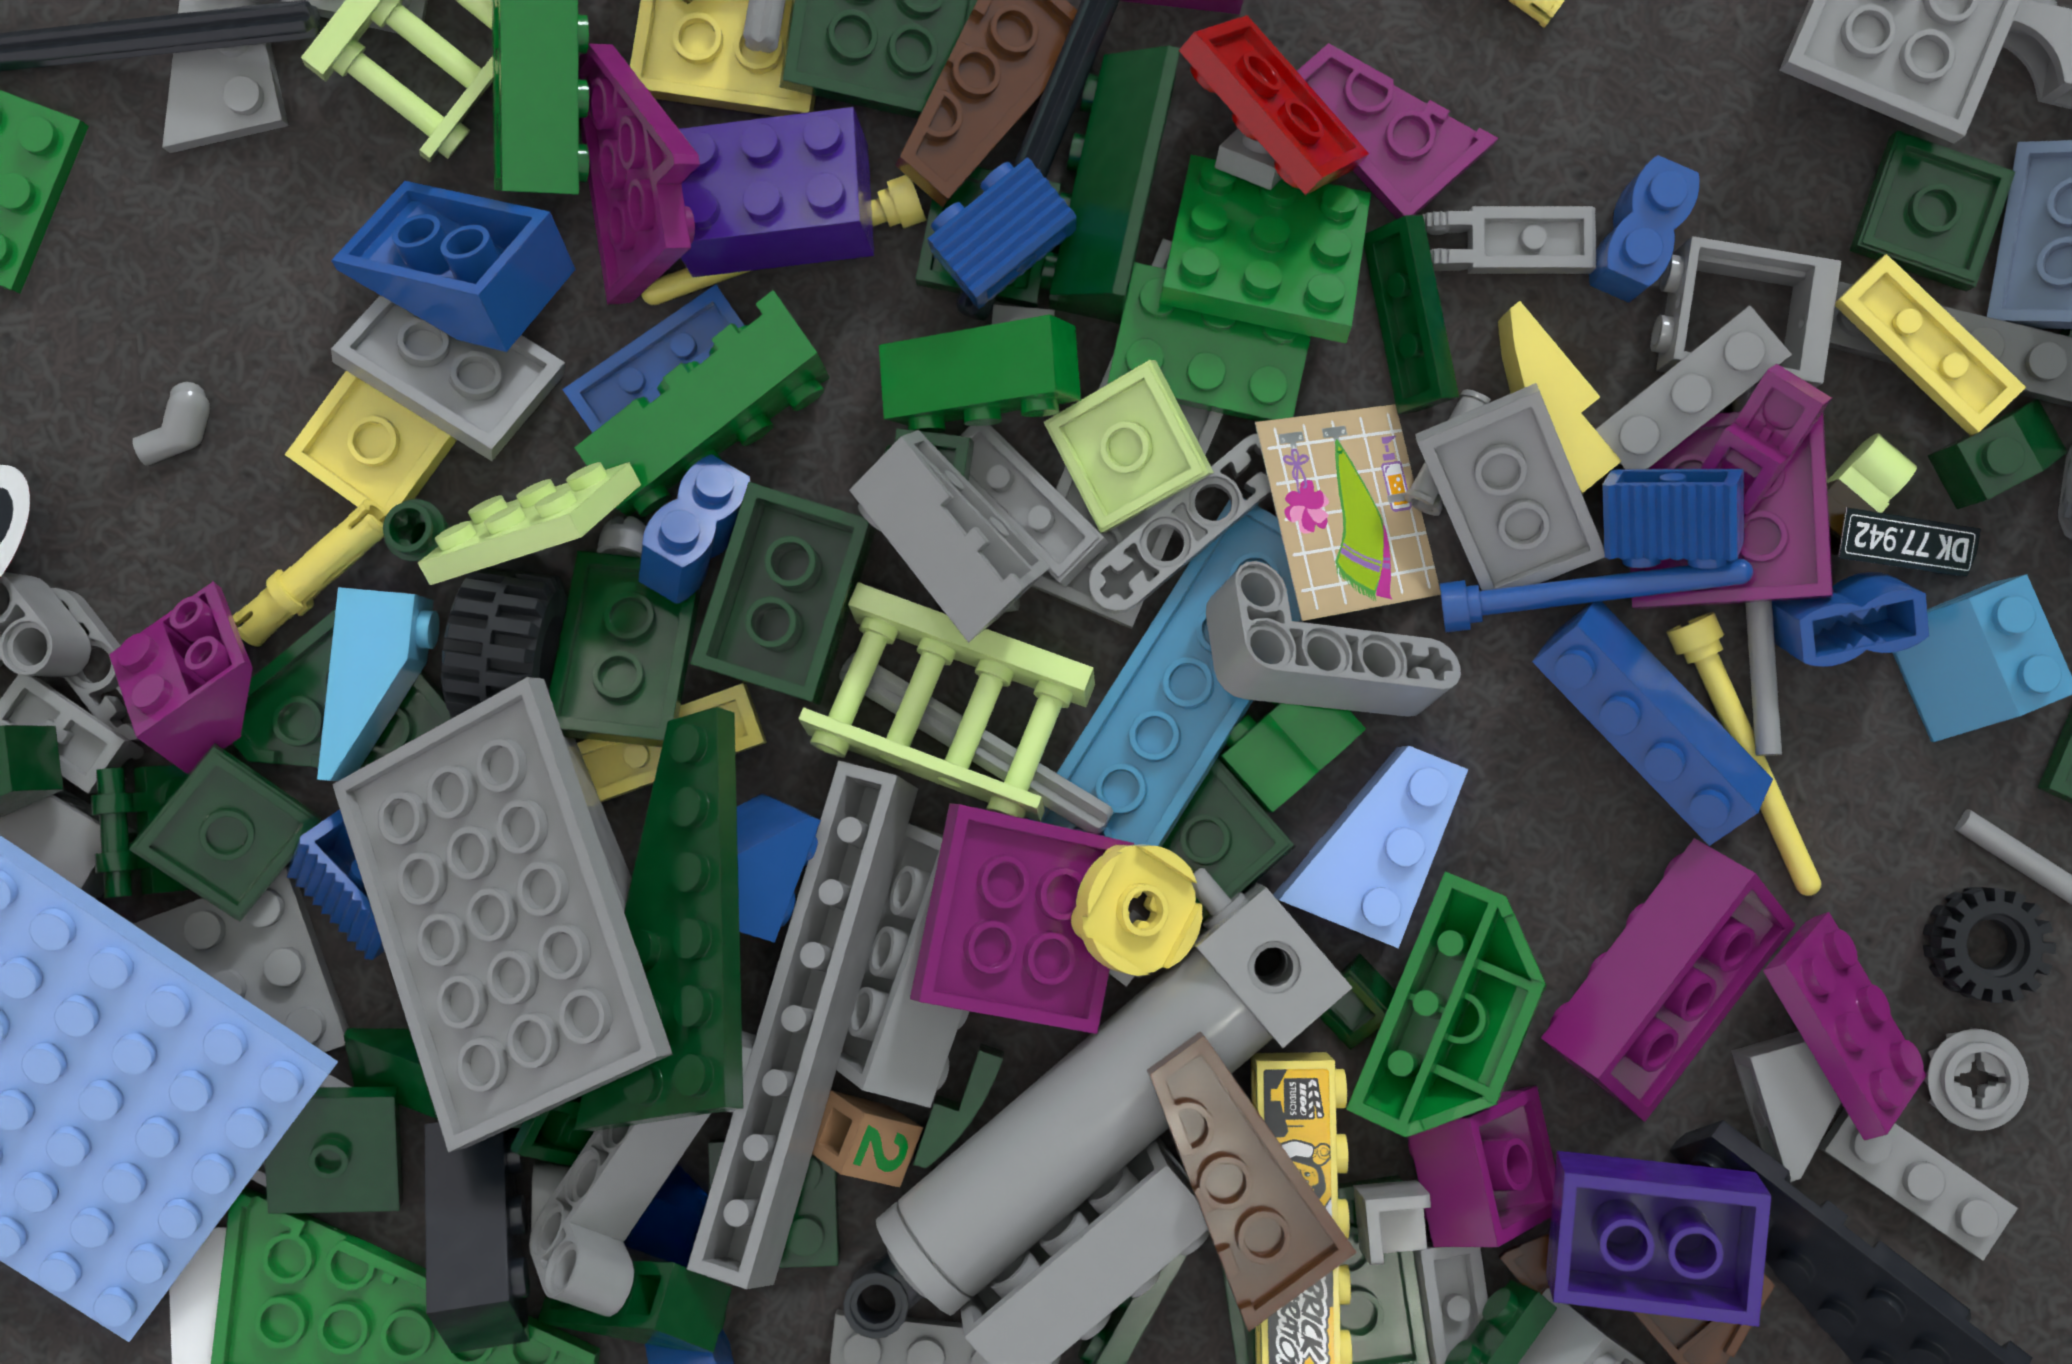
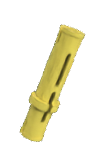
[233,499,387,647]

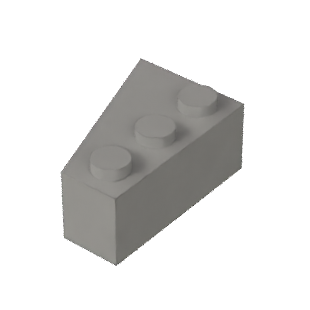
[849,430,1051,643]

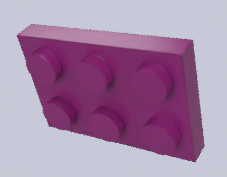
[1763,912,1926,1141]

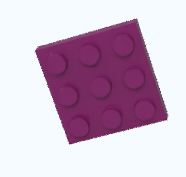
[1630,411,1833,610]
[910,803,1134,1034]

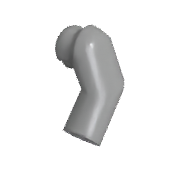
[132,382,210,466]

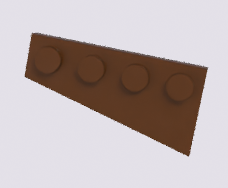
[895,0,1077,207]

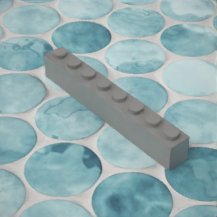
[687,761,918,1289]

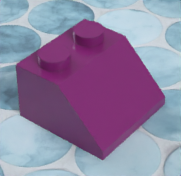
[1408,1085,1555,1247]

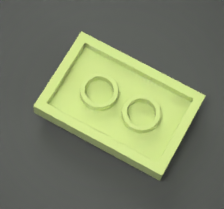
[418,462,641,585]

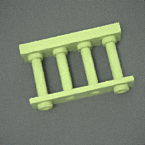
[301,0,493,162]
[799,582,1095,822]

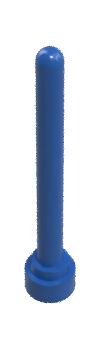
[1439,559,1753,633]

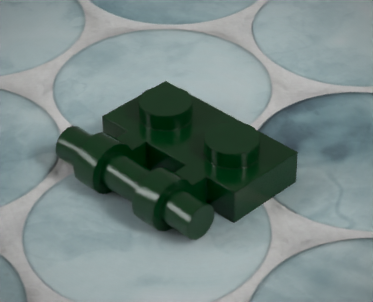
[91,765,190,898]

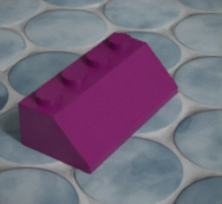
[1541,838,1796,1122]

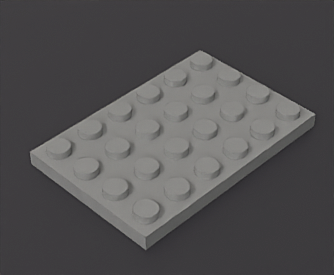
[332,677,672,1152]

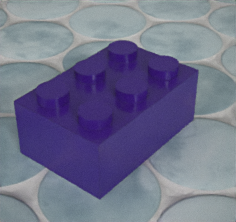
[679,107,874,277]
[1546,1151,1771,1327]

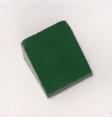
[1319,953,1395,1050]

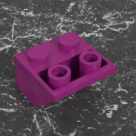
[109,581,253,774]

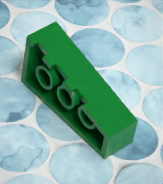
[574,290,830,517]

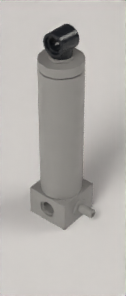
[843,868,1352,1339]

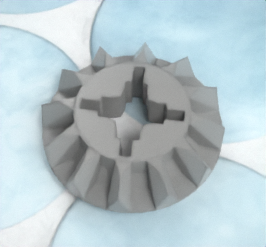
[1924,1027,2029,1131]

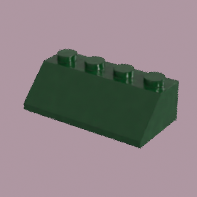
[1040,45,1180,324]

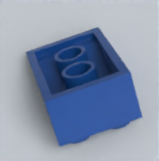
[331,181,576,352]

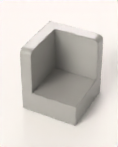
[1353,1180,1431,1265]

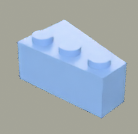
[1273,746,1468,948]

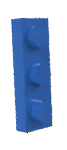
[562,284,745,433]

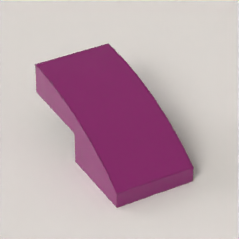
[1700,363,1832,515]

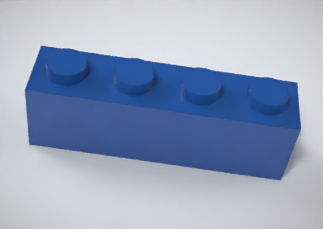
[1532,601,1773,846]

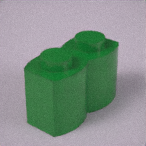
[1218,702,1366,813]

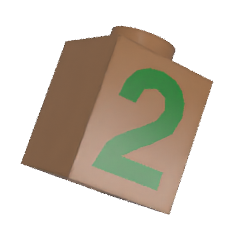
[812,1091,923,1187]

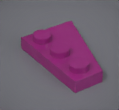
[1297,43,1498,219]

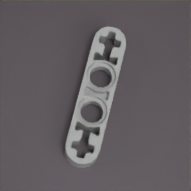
[1089,434,1271,614]

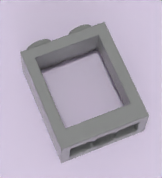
[1650,236,1841,388]

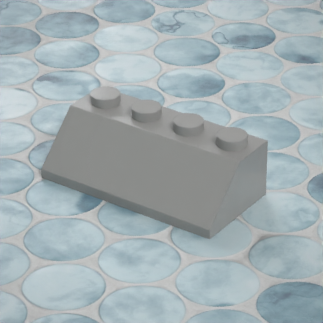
[836,823,969,1108]
[960,1137,1209,1364]

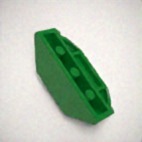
[1346,871,1547,1137]

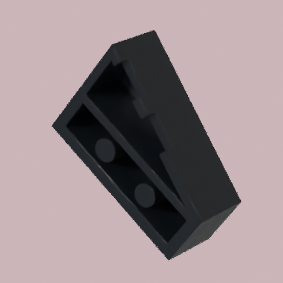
[425,1122,530,1353]

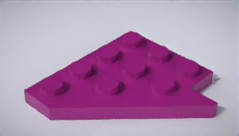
[578,44,700,305]

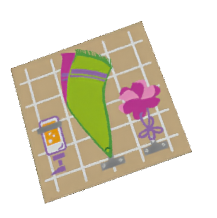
[1255,404,1441,621]

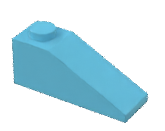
[317,587,439,781]

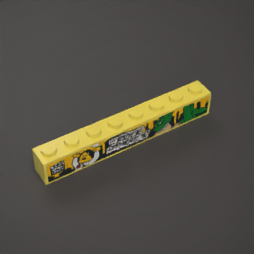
[1250,1052,1352,1364]

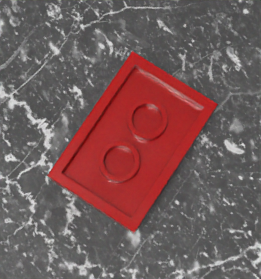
[1178,15,1369,195]

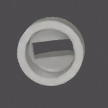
[597,516,646,558]

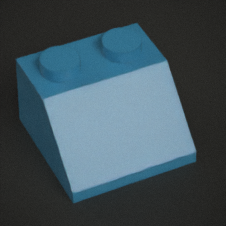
[1892,574,2072,742]

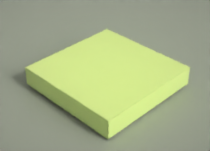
[1044,360,1214,533]

